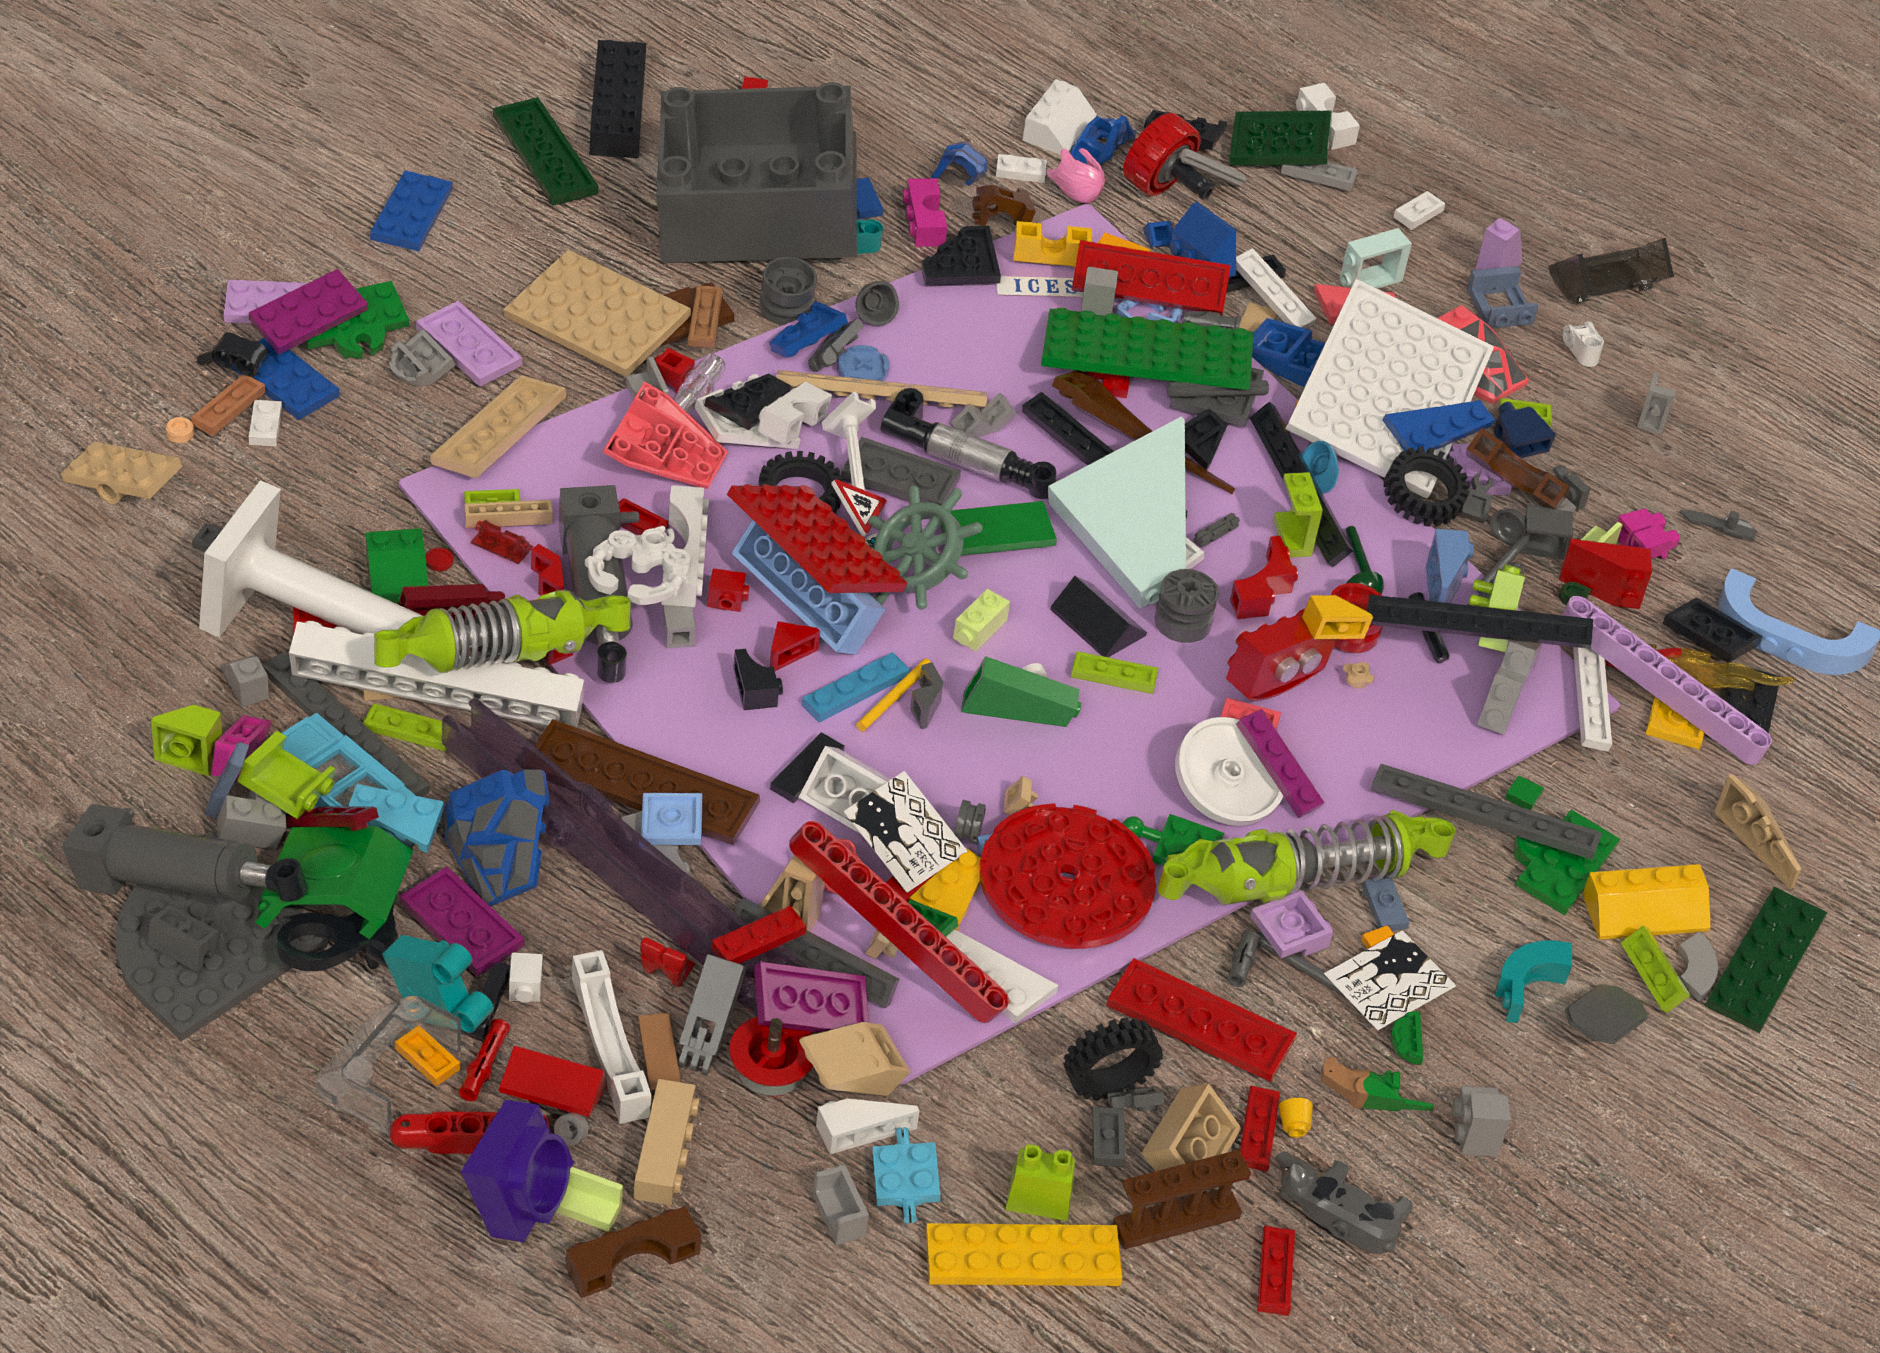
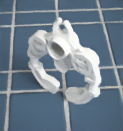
[585,526,691,605]

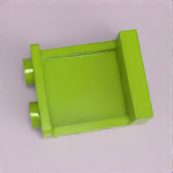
[1273,472,1323,558]
[237,731,336,819]

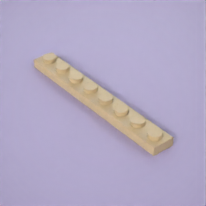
[776,370,987,410]

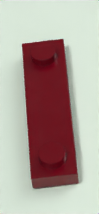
[286,806,379,831]

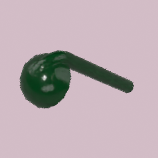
[1345,526,1384,595]

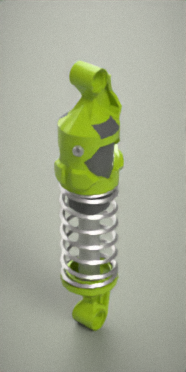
[1157,810,1456,905]

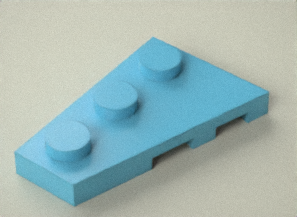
[348,784,444,854]

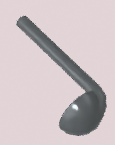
[1477,508,1530,593]

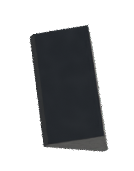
[1050,576,1147,657]

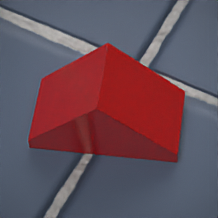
[769,621,820,671]

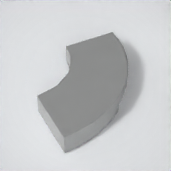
[1677,932,1718,1002]

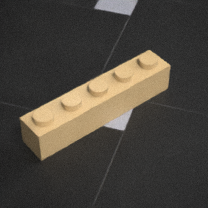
[465,500,553,528]

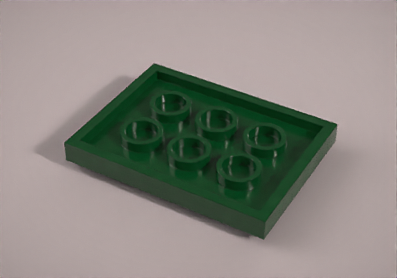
[1229,110,1332,166]

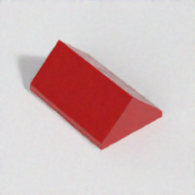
[499,1046,607,1117]

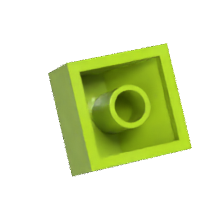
[151,704,223,776]

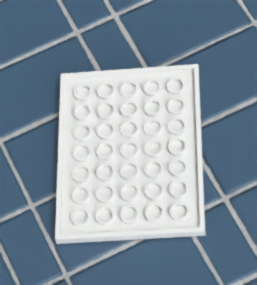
[1285,279,1494,499]

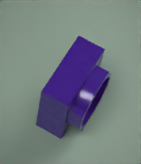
[461,1100,574,1243]

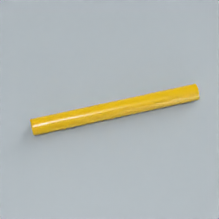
[856,658,931,732]

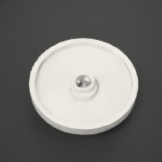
[1175,717,1283,826]

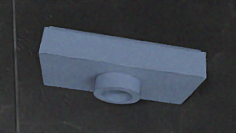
[1363,878,1410,931]

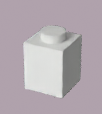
[509,953,543,1003]

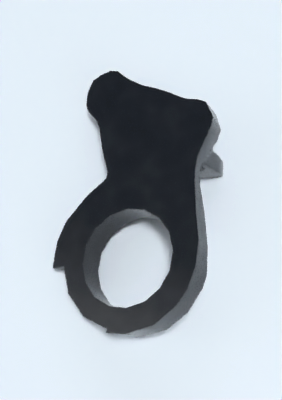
[276,902,398,971]

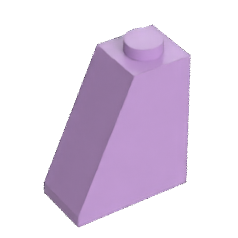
[1475,218,1522,270]

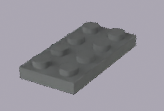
[841,437,961,506]

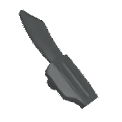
[1680,509,1757,542]

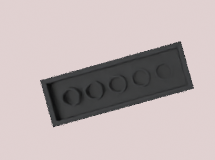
[589,40,647,159]

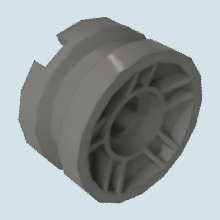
[954,800,986,844]

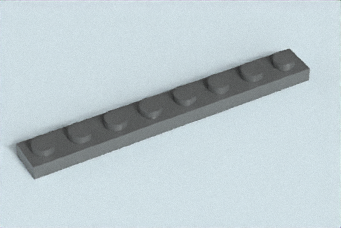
[262,651,430,797]
[1371,764,1602,860]

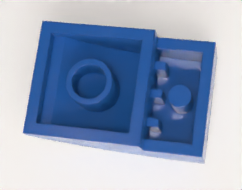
[1252,318,1325,387]

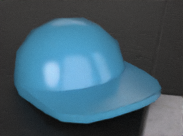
[1302,441,1339,494]

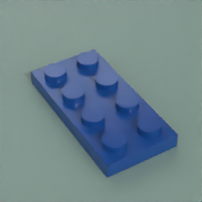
[370,171,453,251]
[230,338,340,421]

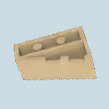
[759,855,825,932]

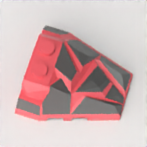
[1437,305,1529,404]

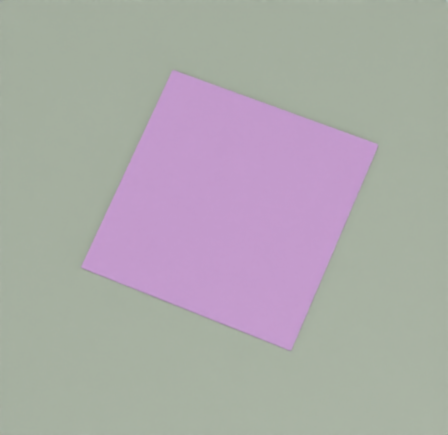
[399,204,1620,1084]

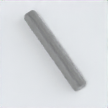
[1178,148,1246,187]

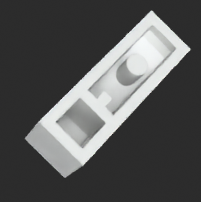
[816,1098,920,1155]

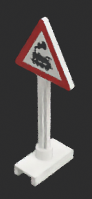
[822,392,887,537]

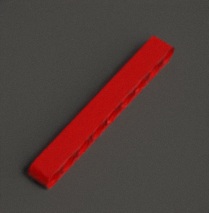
[789,821,1009,1023]

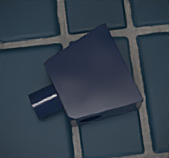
[1494,402,1556,458]

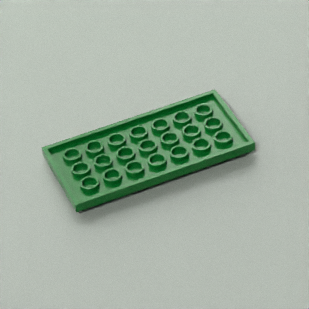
[1041,307,1254,390]

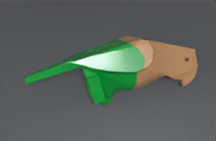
[1321,1057,1434,1112]

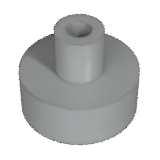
[554,1112,588,1146]

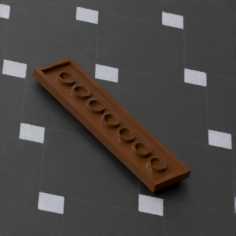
[524,719,760,845]

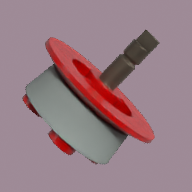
[729,1016,813,1097]

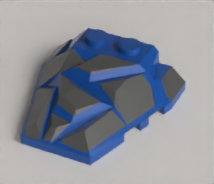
[441,770,550,907]

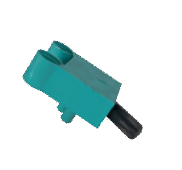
[365,935,494,1033]

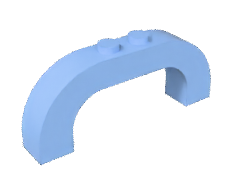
[1718,568,1880,675]

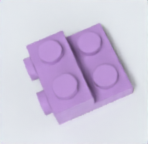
[1446,444,1512,495]
[1250,890,1333,958]

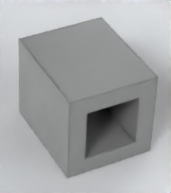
[662,605,696,648]

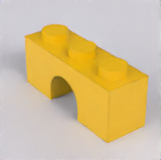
[1013,221,1092,267]

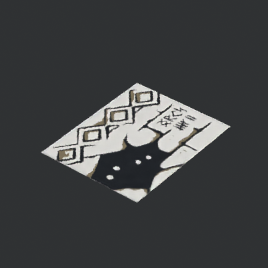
[843,771,967,892]
[1324,930,1456,1030]

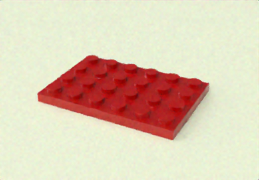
[727,484,908,593]

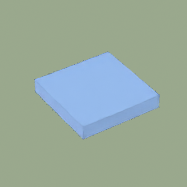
[641,793,702,845]

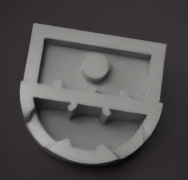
[389,329,456,386]

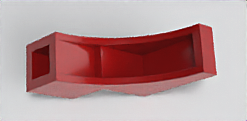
[1230,536,1298,619]

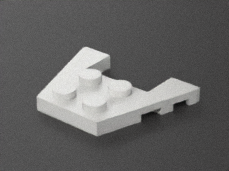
[695,374,801,449]

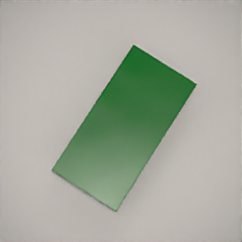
[940,501,1057,556]

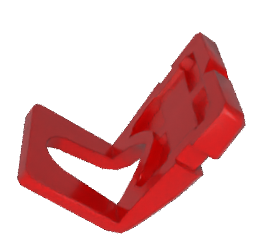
[640,937,695,987]

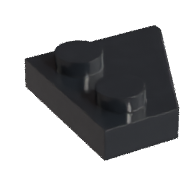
[1185,408,1227,470]

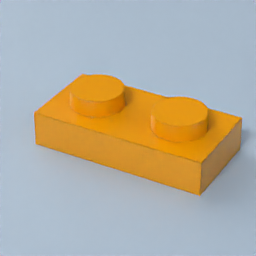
[395,1025,460,1087]

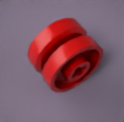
[1331,583,1383,653]

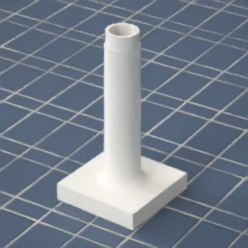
[199,480,422,638]

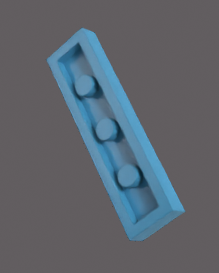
[802,652,910,723]

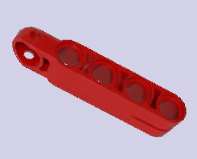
[389,1112,549,1154]

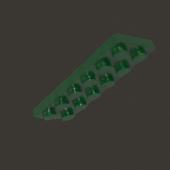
[493,97,599,205]
[1705,887,1827,1033]

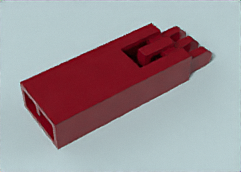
[398,584,505,623]

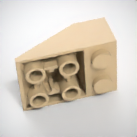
[799,1022,911,1096]

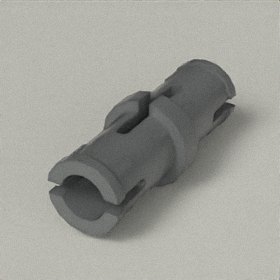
[1227,930,1260,987]

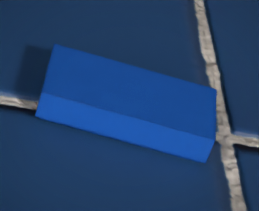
[857,177,883,219]

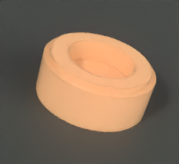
[166,417,194,443]

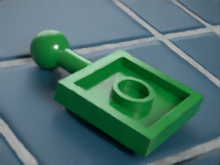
[1122,814,1224,866]

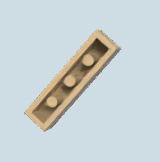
[634,1079,700,1205]

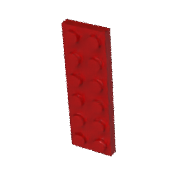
[1071,240,1231,316]
[1106,958,1297,1082]

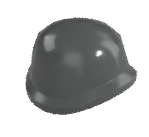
[855,281,899,326]

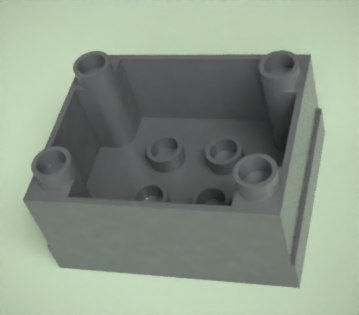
[656,82,857,263]

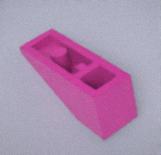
[211,715,271,782]

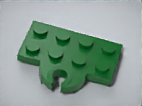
[305,281,409,359]
[1514,809,1620,916]

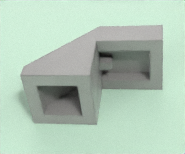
[951,392,1017,437]

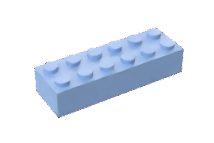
[732,520,886,654]

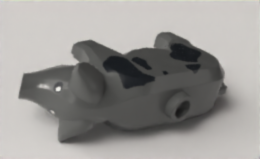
[1275,1151,1412,1254]

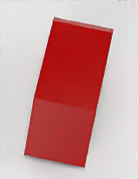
[531,543,564,596]

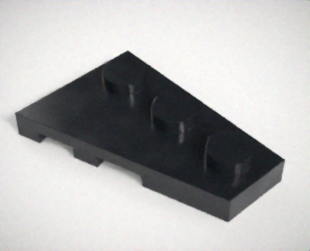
[704,373,791,430]

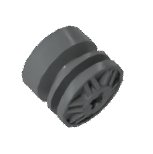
[759,256,817,325]
[1155,569,1219,643]

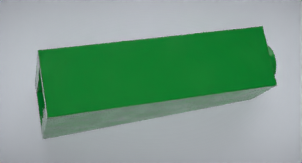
[961,656,1081,727]

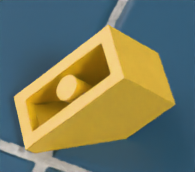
[1302,595,1373,639]

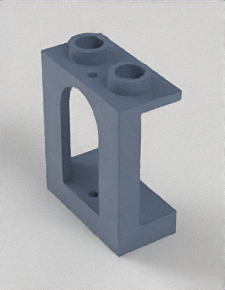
[1467,266,1539,328]

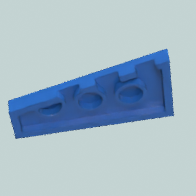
[1382,400,1495,453]

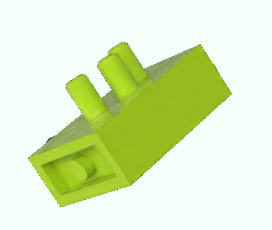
[1468,564,1525,652]

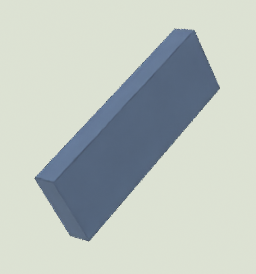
[205,742,249,818]

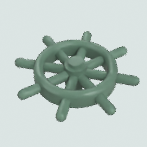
[868,486,982,610]

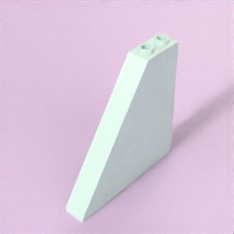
[1048,416,1186,609]

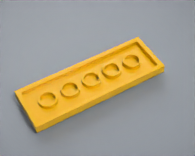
[926,1223,1122,1286]

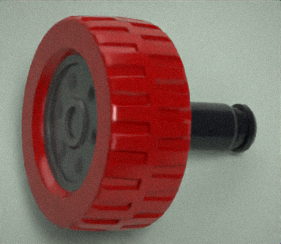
[1123,113,1214,200]

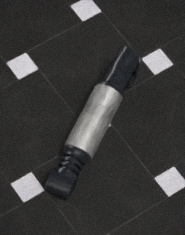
[880,388,1057,499]

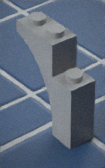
[1478,640,1543,734]

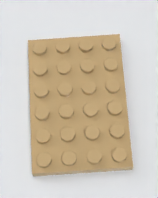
[503,250,691,377]

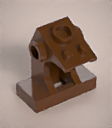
[972,185,1036,226]

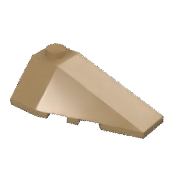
[1714,774,1801,889]

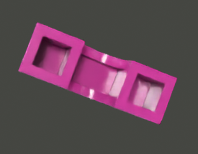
[902,178,947,247]

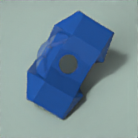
[1070,115,1137,165]
[931,142,987,186]

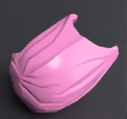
[1047,148,1105,204]

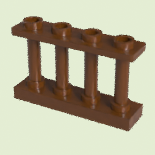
[1112,1150,1251,1250]

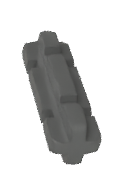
[1194,513,1240,547]

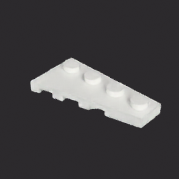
[946,929,1059,1024]

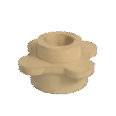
[1343,662,1374,688]

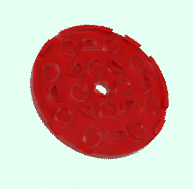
[979,803,1157,949]

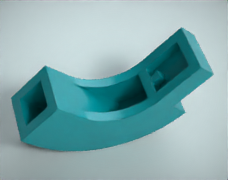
[1495,940,1572,1023]

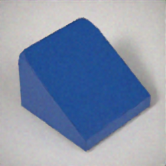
[1143,221,1173,248]

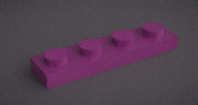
[1236,709,1325,818]

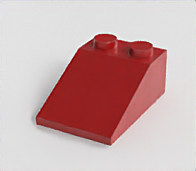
[1559,539,1652,609]

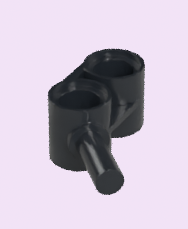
[197,332,269,377]

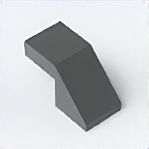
[910,663,944,729]

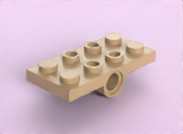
[61,441,182,504]

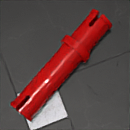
[458,1019,510,1102]

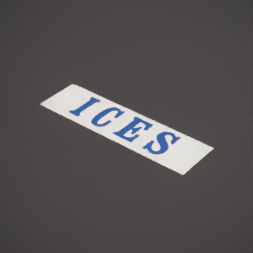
[996,276,1083,297]

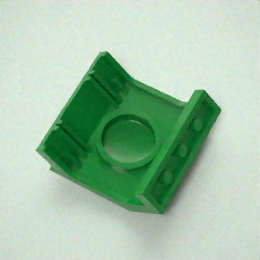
[255,826,413,939]

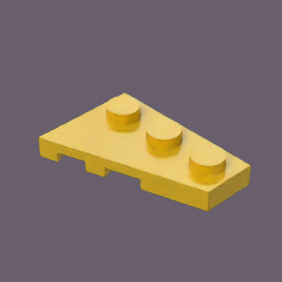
[910,847,981,931]

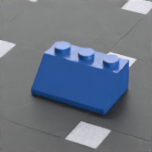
[1170,202,1236,277]

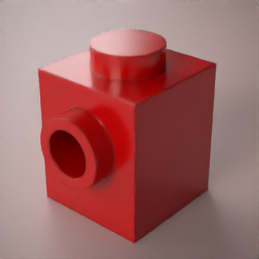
[707,568,750,612]

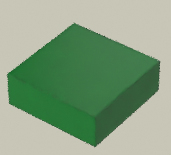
[1505,776,1544,810]

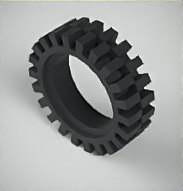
[1383,447,1470,527]
[758,451,843,514]
[1063,1018,1163,1100]

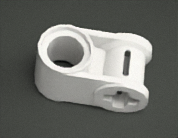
[1562,321,1604,367]

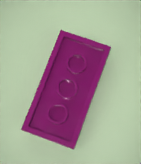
[249,269,368,354]
[399,866,525,977]
[754,962,869,1033]

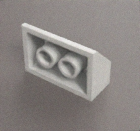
[1023,79,1097,155]
[799,746,891,834]

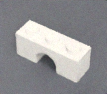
[1296,83,1360,150]
[758,382,832,445]

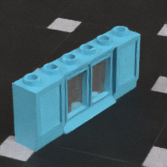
[282,713,416,847]

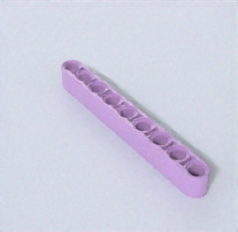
[1561,596,1772,765]

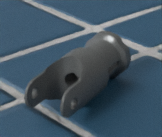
[1182,311,1241,329]

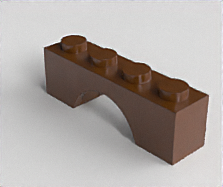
[1466,428,1570,510]
[565,1206,702,1298]

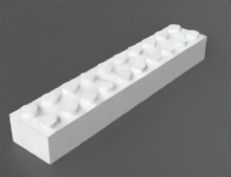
[289,621,584,728]

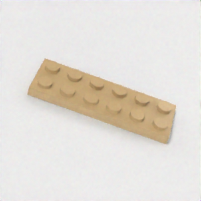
[430,375,567,478]

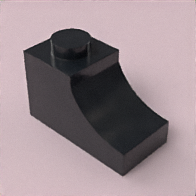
[733,648,783,710]

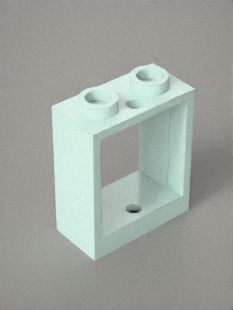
[1339,228,1412,289]

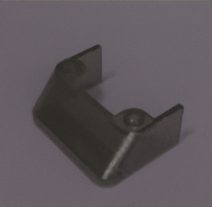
[1548,238,1674,304]

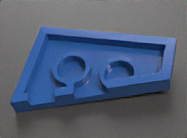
[769,301,848,358]

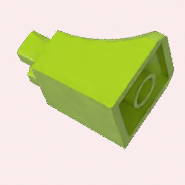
[1005,1144,1075,1221]

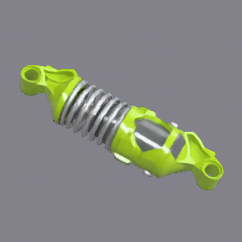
[374,589,631,674]

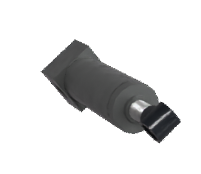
[559,485,639,683]
[61,804,308,902]

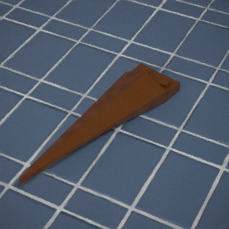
[1052,370,1235,494]

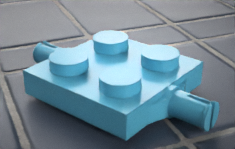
[872,1127,940,1224]

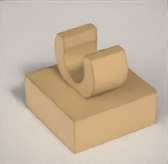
[1004,776,1038,815]
[865,930,899,959]

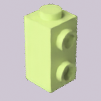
[953,589,1010,651]

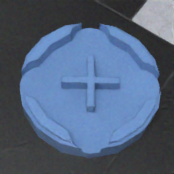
[837,345,890,381]

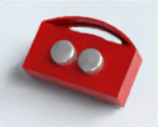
[1226,609,1337,701]

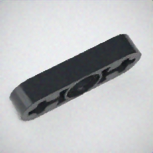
[468,962,511,1039]

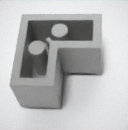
[217,790,286,850]
[1452,1086,1510,1157]

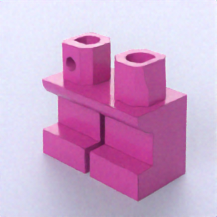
[1617,508,1680,559]

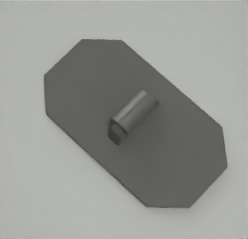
[1565,984,1648,1044]

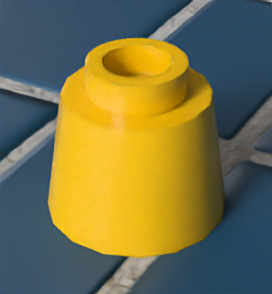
[1278,1098,1313,1138]

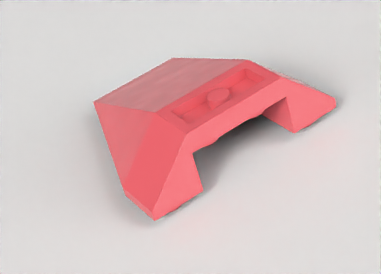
[602,381,728,489]

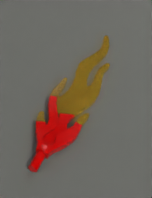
[1604,644,1794,691]

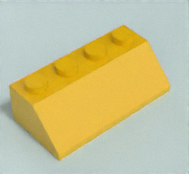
[1582,864,1711,940]

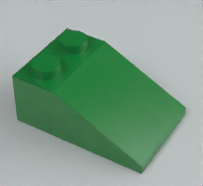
[365,528,428,604]

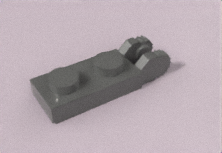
[808,318,864,372]

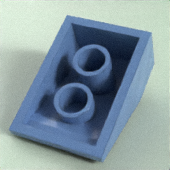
[1426,529,1474,603]

